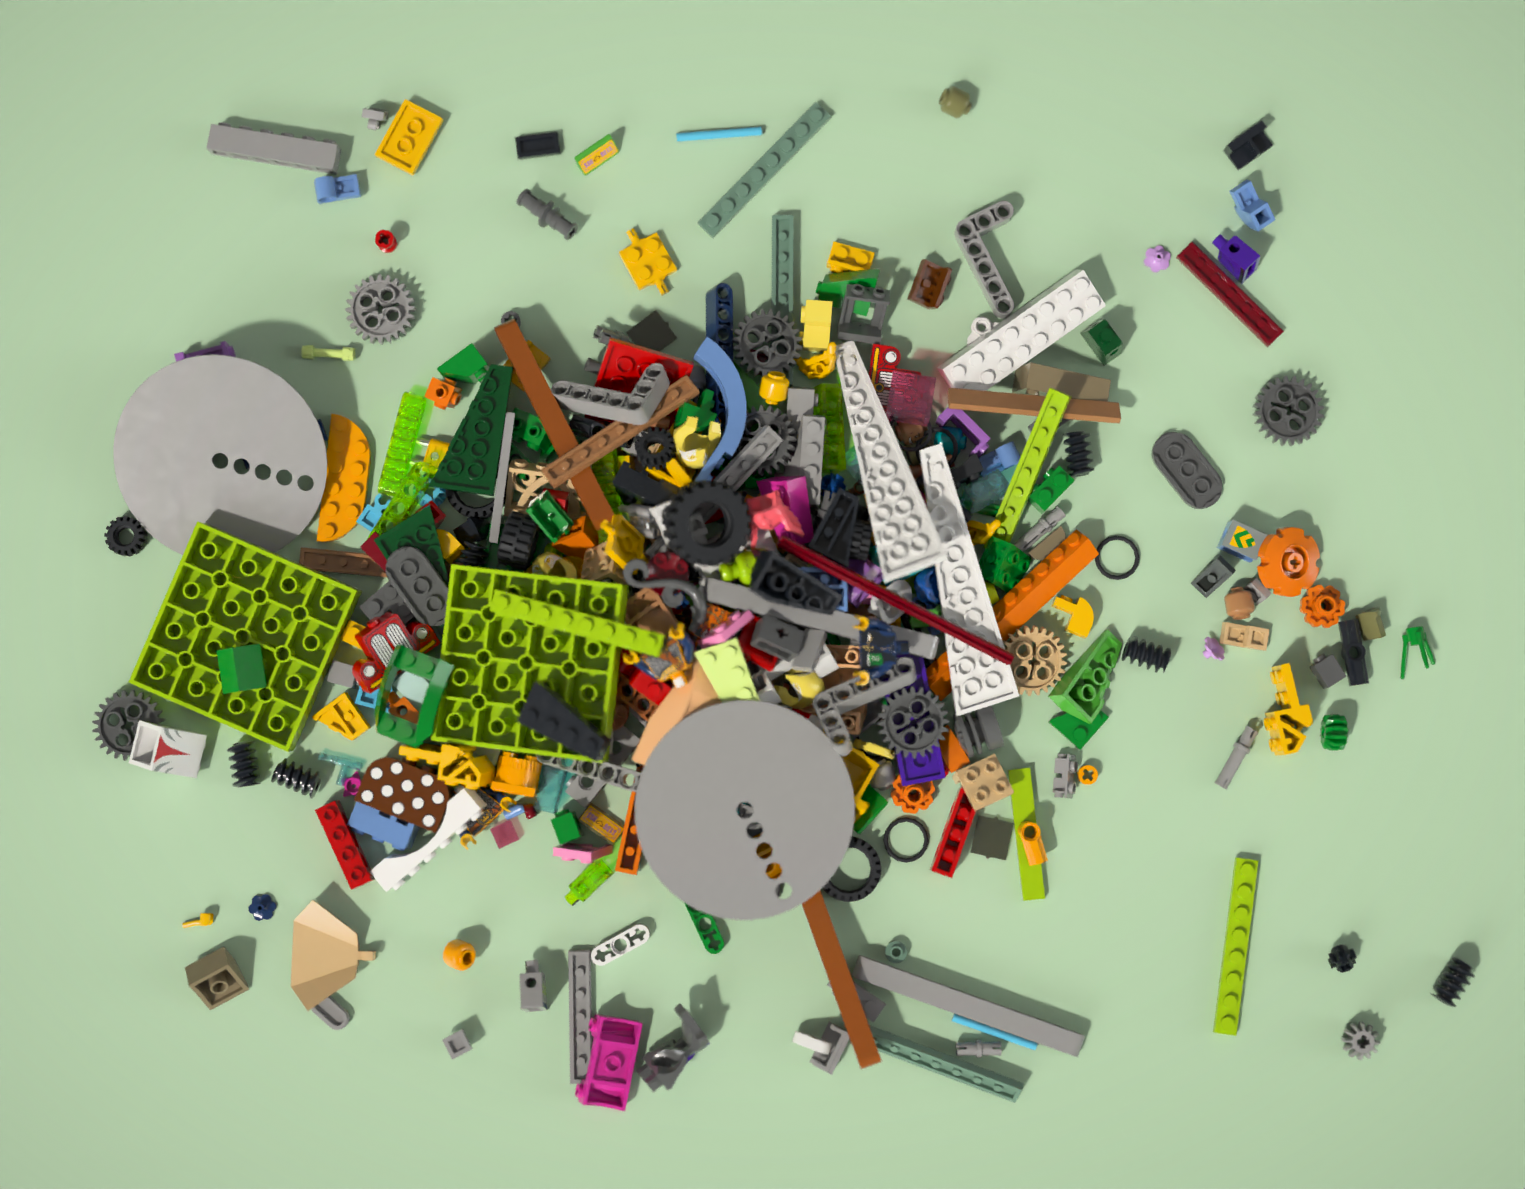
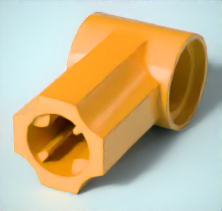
[1018,821,1048,866]

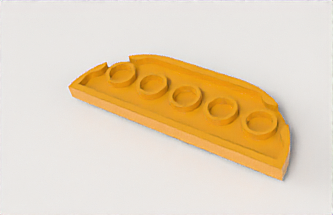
[317,414,371,542]

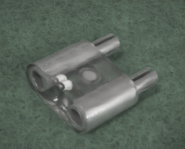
[618,503,661,539]

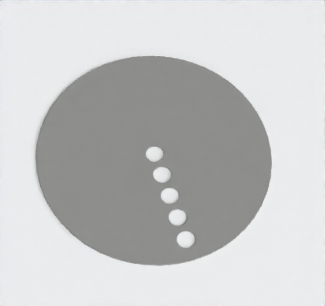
[113,355,327,555]
[635,700,855,920]

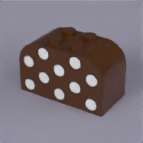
[354,757,455,833]

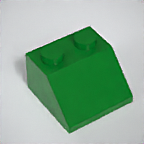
[437,343,489,384]

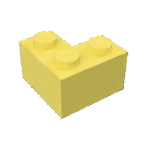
[799,300,832,352]

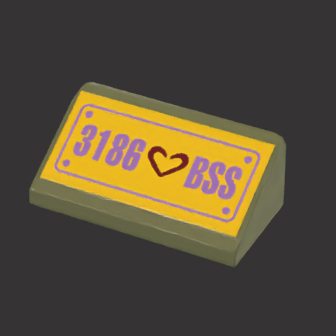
[577,803,624,845]

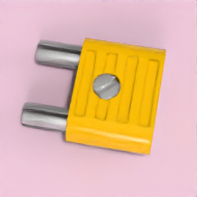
[410,437,450,474]

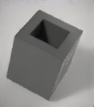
[1310,653,1347,689]

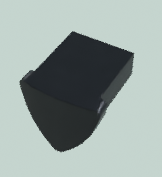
[453,516,490,548]

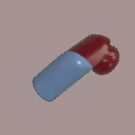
[503,804,537,820]

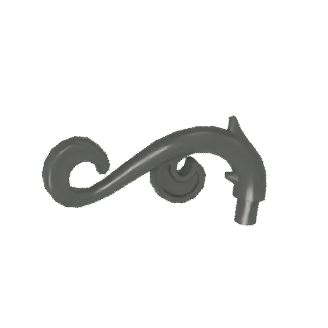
[623,559,707,633]

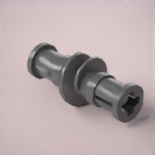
[516,188,578,241]

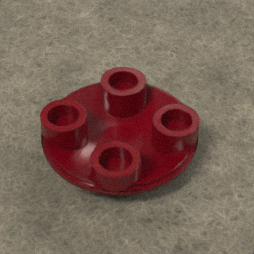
[645,552,689,596]

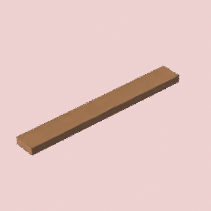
[541,375,700,489]
[947,388,1121,423]
[299,547,463,580]

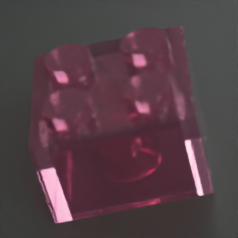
[886,371,936,426]

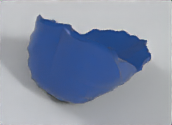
[914,565,940,605]

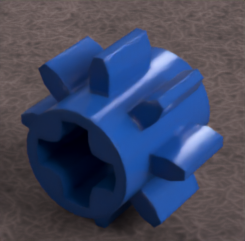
[821,473,846,499]

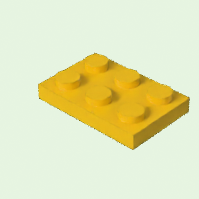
[375,99,444,176]

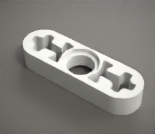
[591,924,650,966]

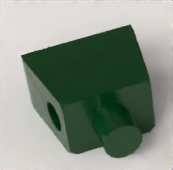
[1080,319,1123,366]

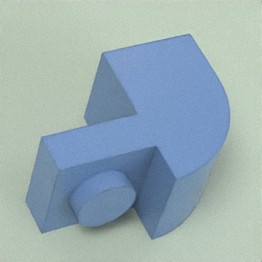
[1229,179,1275,232]

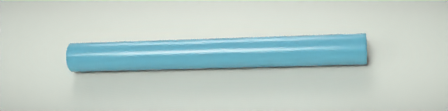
[676,127,762,142]
[952,1013,1038,1050]

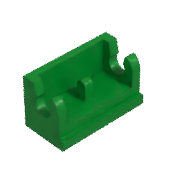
[526,490,575,543]

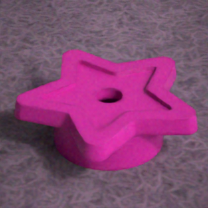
[341,771,362,797]

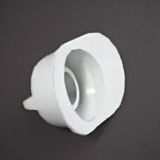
[868,580,912,624]

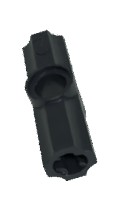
[569,415,635,449]
[1338,619,1369,686]

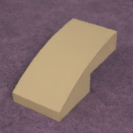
[1219,622,1270,651]

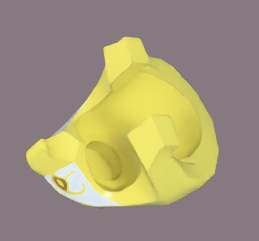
[673,416,721,469]
[531,551,577,579]
[774,668,825,709]

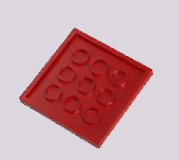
[584,337,694,432]

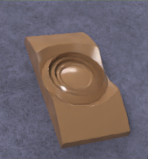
[625,588,698,682]

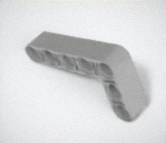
[954,201,1014,319]
[551,363,670,425]
[813,657,917,756]

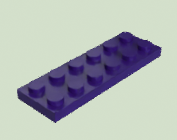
[882,654,946,786]

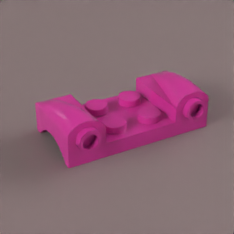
[575,1014,643,1111]

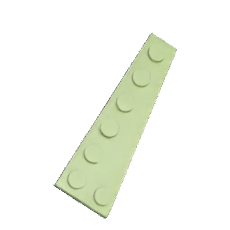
[695,637,760,703]

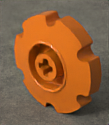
[1257,527,1320,597]

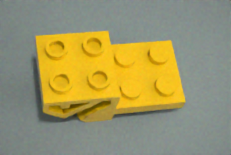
[1263,663,1313,756]
[399,743,496,790]

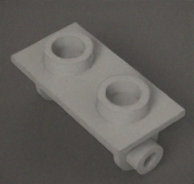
[1053,754,1078,799]

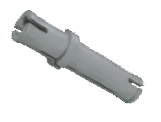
[1013,506,1066,552]
[1214,726,1259,790]

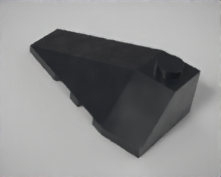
[749,550,842,616]

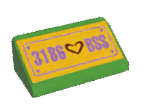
[574,134,619,175]

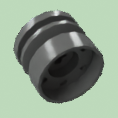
[953,705,1004,758]

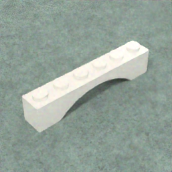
[370,788,487,892]

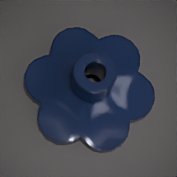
[248,894,277,921]

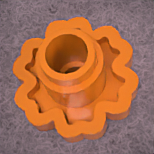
[1299,584,1345,628]
[890,773,935,814]

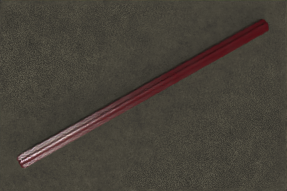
[777,536,1014,665]

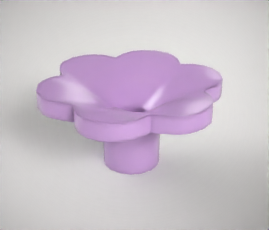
[1144,246,1171,272]
[1203,637,1225,661]

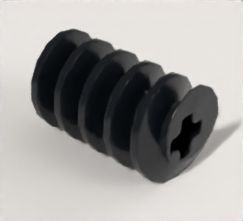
[1063,431,1095,477]
[458,541,489,567]
[1122,636,1171,673]
[227,741,260,788]
[271,758,321,798]
[1430,957,1475,1007]

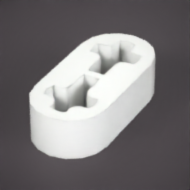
[792,1031,832,1055]

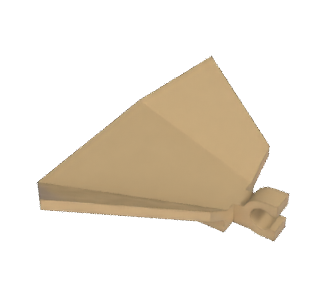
[291,900,376,1011]

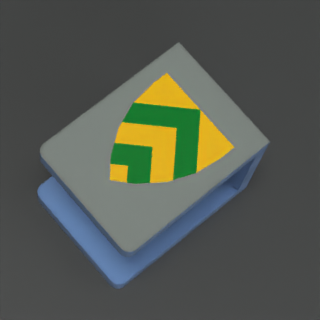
[1216,520,1267,563]

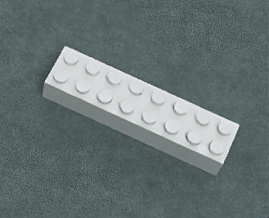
[937,269,1106,391]

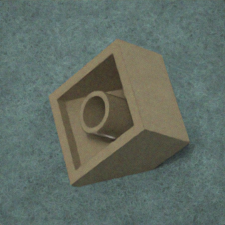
[185,947,249,1010]

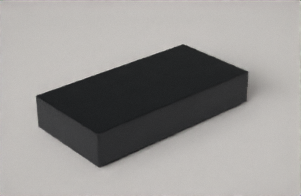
[515,132,561,160]

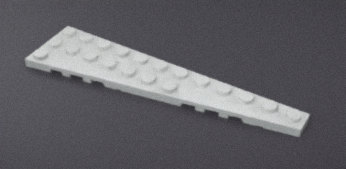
[835,341,948,583]
[919,443,1019,716]

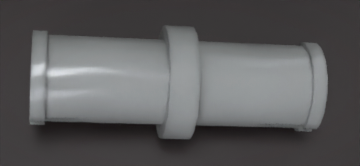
[956,1040,1002,1058]

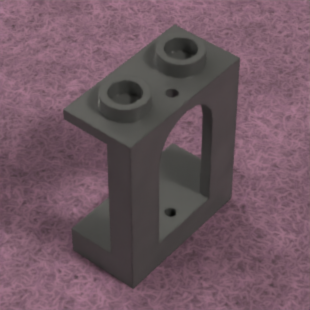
[838,284,890,345]

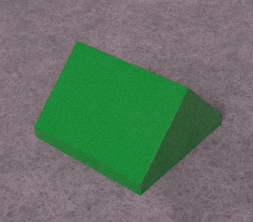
[217,644,267,694]

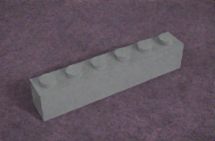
[207,122,341,175]

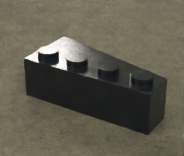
[517,680,611,762]

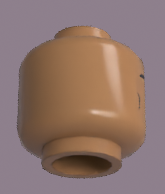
[894,414,928,445]
[1224,587,1255,620]

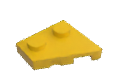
[312,692,371,741]

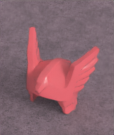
[746,490,805,549]

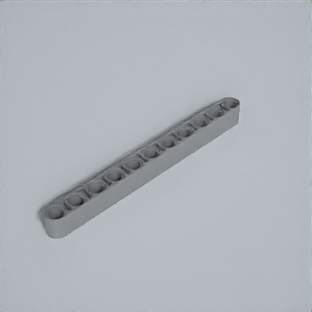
[704,578,940,660]
[536,754,762,829]
[852,955,1085,1057]

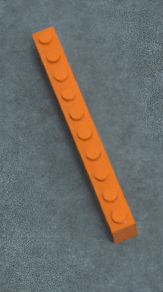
[925,529,1099,701]

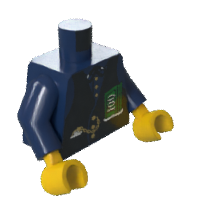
[853,615,909,685]

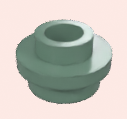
[885,941,907,963]

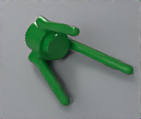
[1400,626,1435,680]

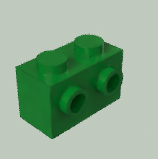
[512,407,551,452]
[1028,466,1075,514]

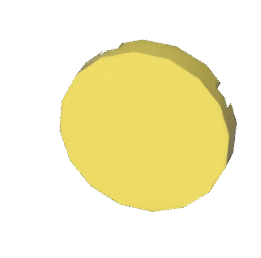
[853,739,895,760]

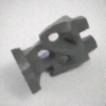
[636,1003,710,1092]

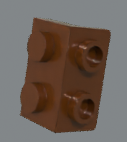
[907,259,952,309]

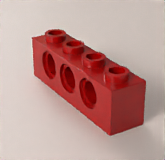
[930,787,976,878]
[315,800,375,890]

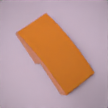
[939,725,971,773]

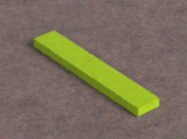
[1008,768,1045,901]

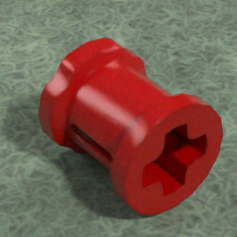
[375,230,397,253]

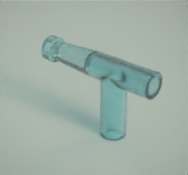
[318,752,363,786]

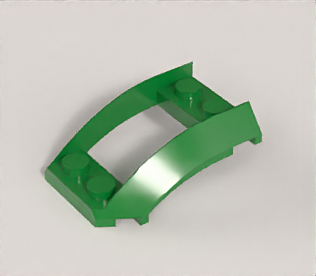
[375,644,455,748]

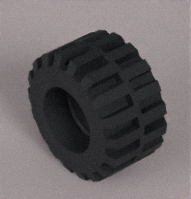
[497,511,540,570]

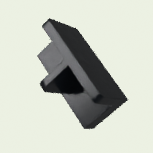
[1223,121,1273,170]

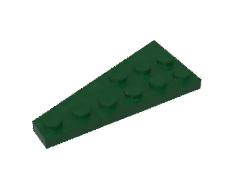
[428,364,514,496]
[374,505,449,645]

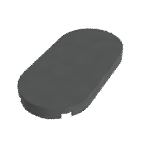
[1152,432,1222,509]
[386,546,449,626]

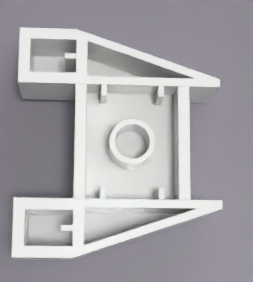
[747,621,839,705]

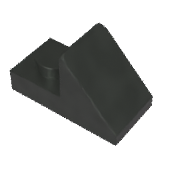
[1191,555,1236,598]

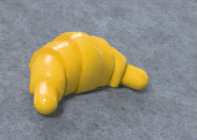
[793,342,836,379]
[966,519,1001,545]

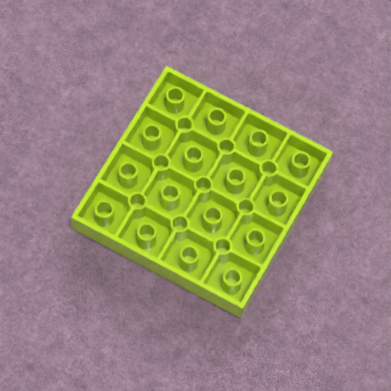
[128,521,362,752]
[431,564,629,763]

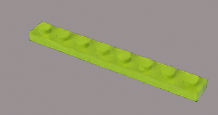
[983,387,1071,549]
[490,589,665,657]
[1213,857,1258,1036]

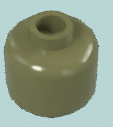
[939,86,972,118]

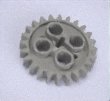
[345,274,416,345]

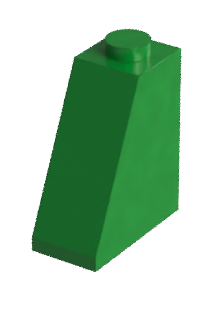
[815,269,880,317]

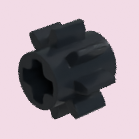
[1328,945,1357,972]

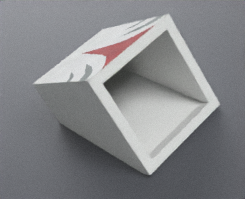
[129,720,207,778]

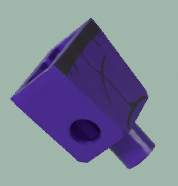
[1212,234,1260,284]

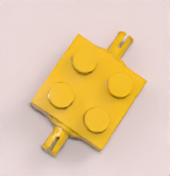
[619,228,677,296]
[600,514,649,575]

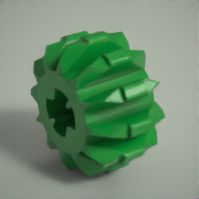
[1320,714,1348,751]

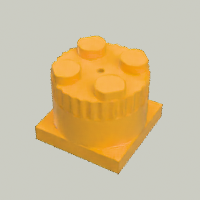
[491,751,542,797]

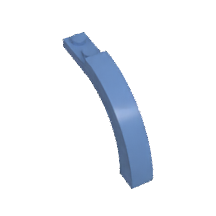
[693,337,746,481]

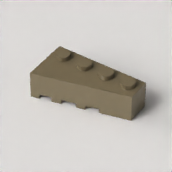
[1012,362,1111,402]

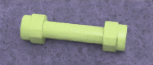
[301,345,355,361]

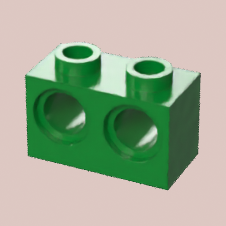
[551,809,584,844]

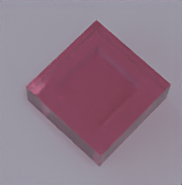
[490,820,520,849]

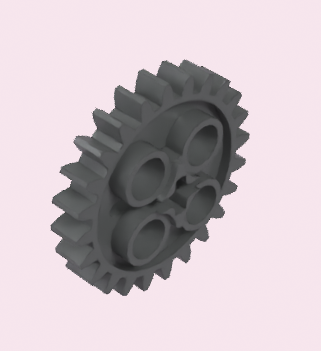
[732,309,802,377]
[1252,376,1324,446]
[731,405,797,476]
[877,686,949,758]
[92,690,166,761]

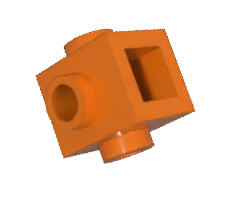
[424,377,462,410]

